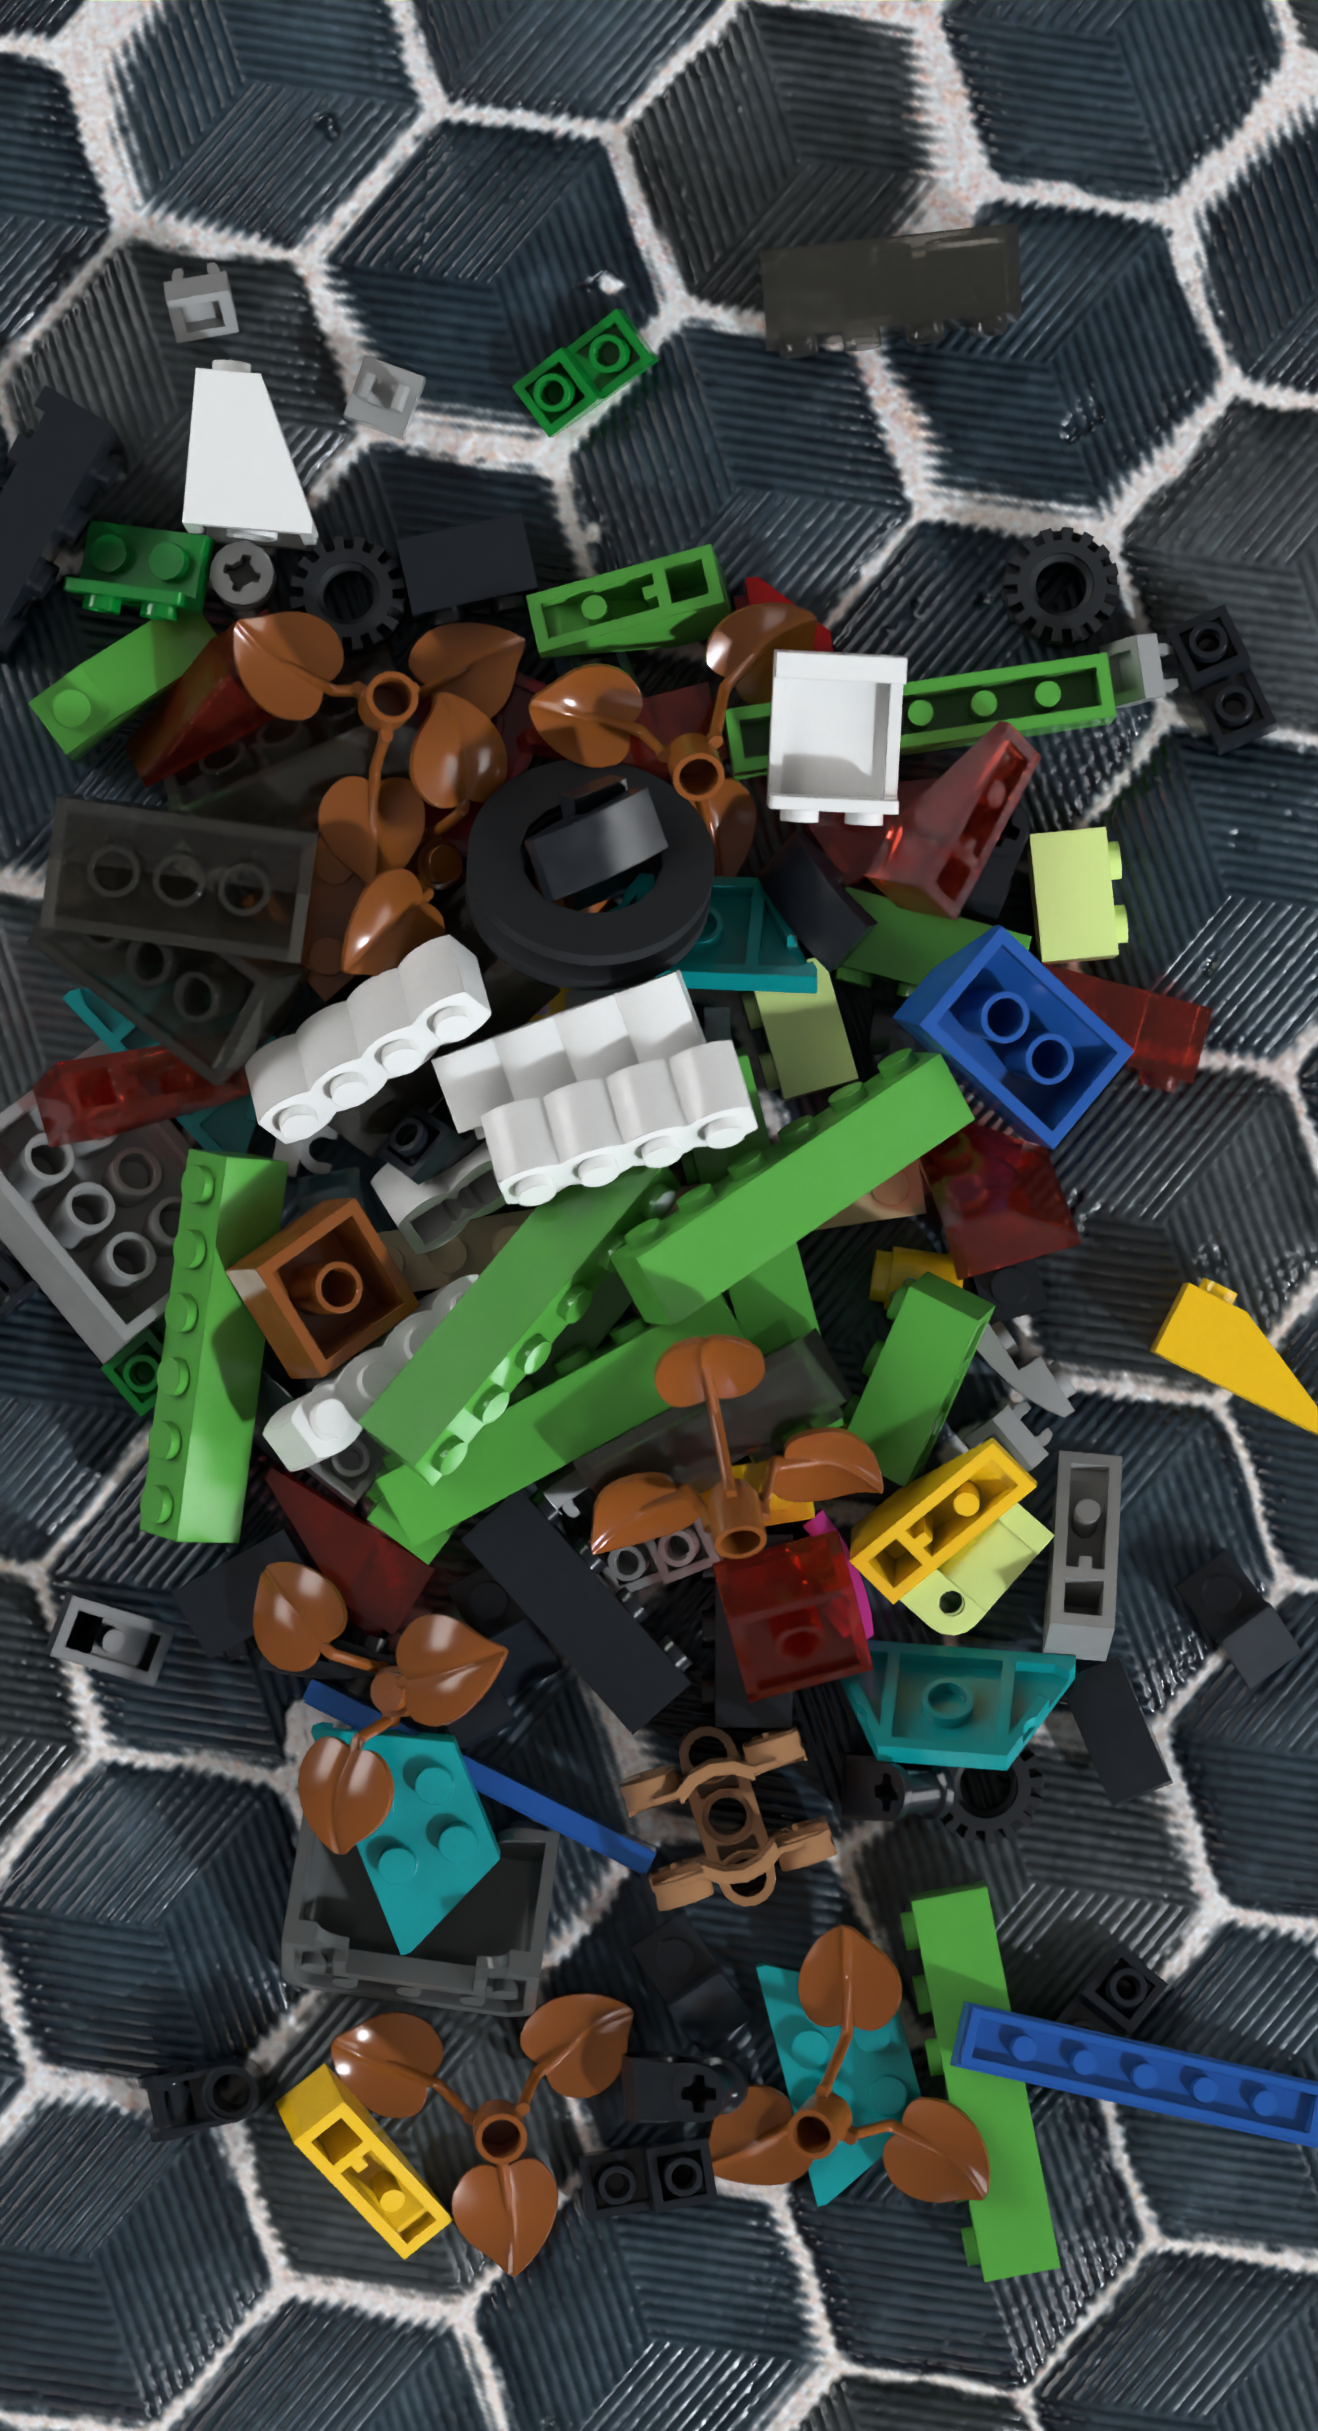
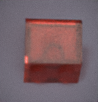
[918,1123,1081,1281]
[712,1530,874,1703]

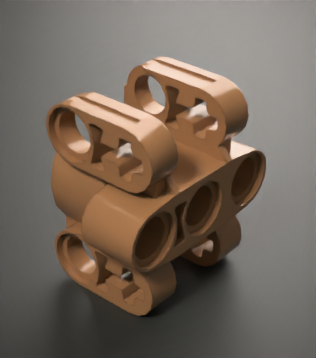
[619,1722,837,1911]

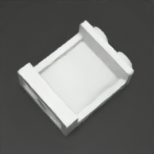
[766,649,908,826]

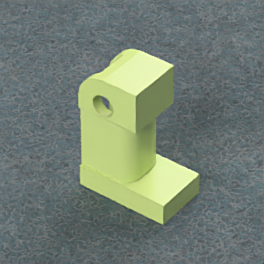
[899,1503,1055,1636]

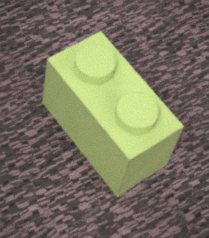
[1026,827,1128,965]
[740,958,859,1102]

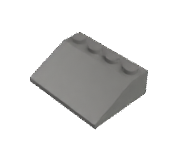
[0,1039,193,1365]

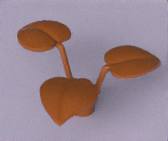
[528,602,818,877]
[232,611,526,885]
[341,692,613,976]
[590,1334,884,1559]
[253,1562,508,1855]
[708,1924,990,2203]
[331,1992,634,2277]

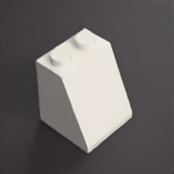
[182,360,321,551]

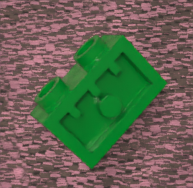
[63,520,215,623]

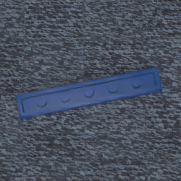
[302,1678,657,1874]
[950,2001,1318,2148]

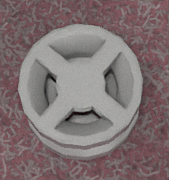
[210,541,277,611]

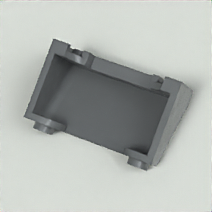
[281,1813,560,2017]

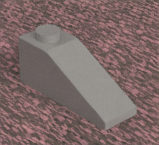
[1042,1450,1122,1662]

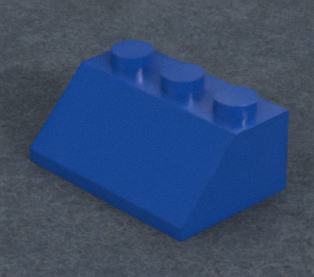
[892,925,1134,1150]

